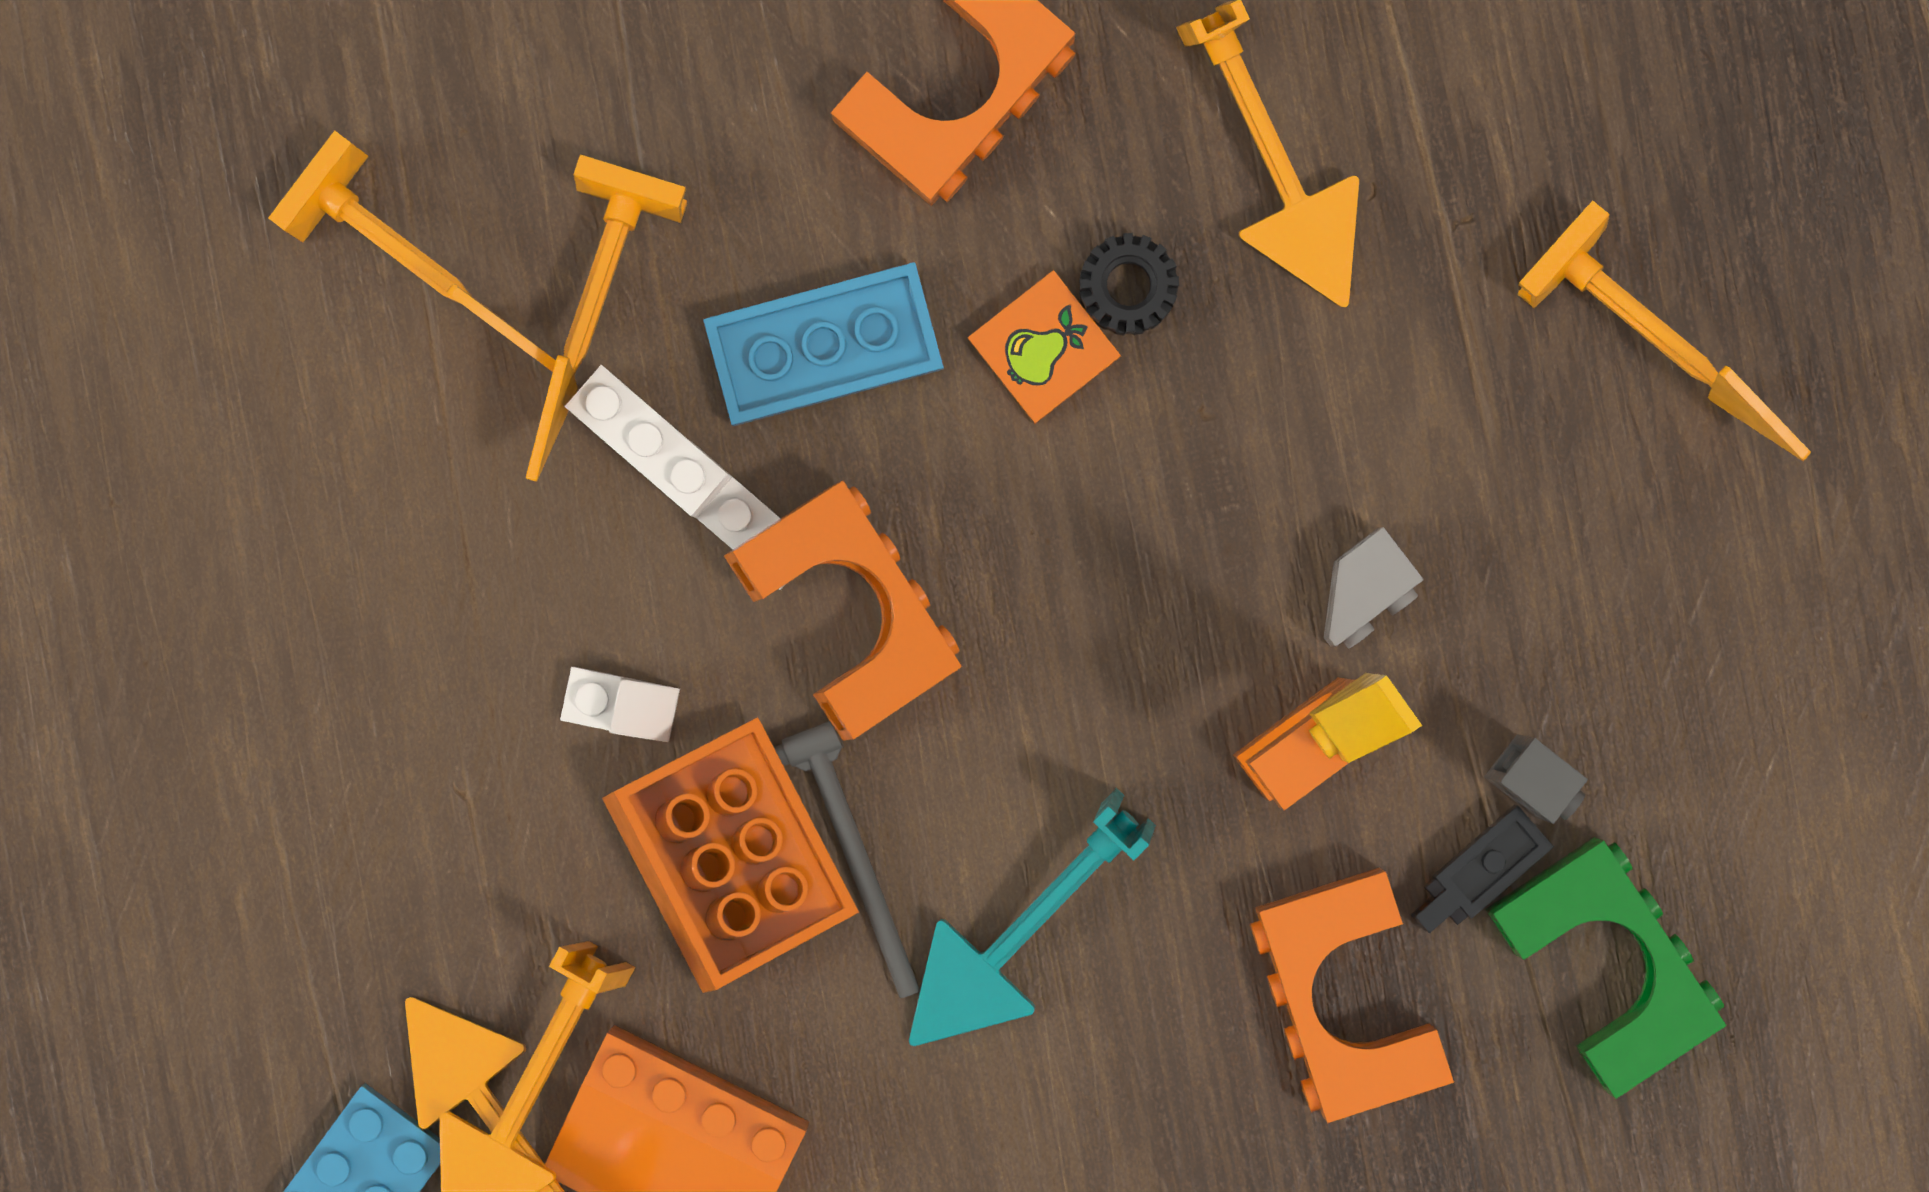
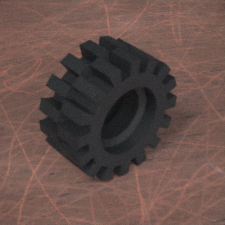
[1079,233,1179,336]

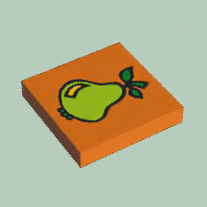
[968,270,1121,424]

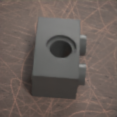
[1484,734,1588,824]

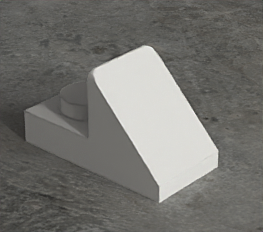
[560,667,680,742]

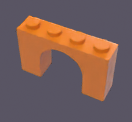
[831,0,1076,206]
[724,481,962,740]
[1233,678,1355,811]
[1250,868,1454,1123]

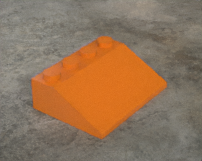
[602,717,859,993]
[545,1025,809,1192]

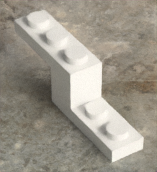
[565,365,786,590]

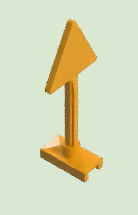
[1176,0,1359,307]
[268,130,556,372]
[526,154,687,482]
[1518,200,1811,461]
[439,941,635,1192]
[405,997,565,1192]

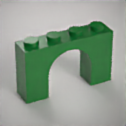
[1485,837,1727,1099]

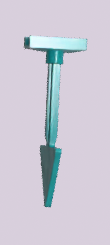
[909,788,1156,1046]

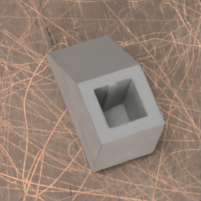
[1324,527,1424,649]

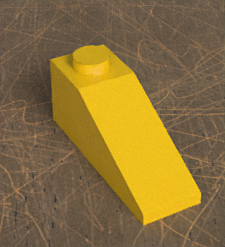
[1309,673,1422,763]

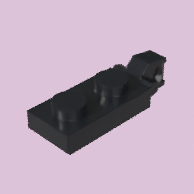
[1411,804,1554,933]

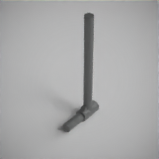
[774,721,920,998]

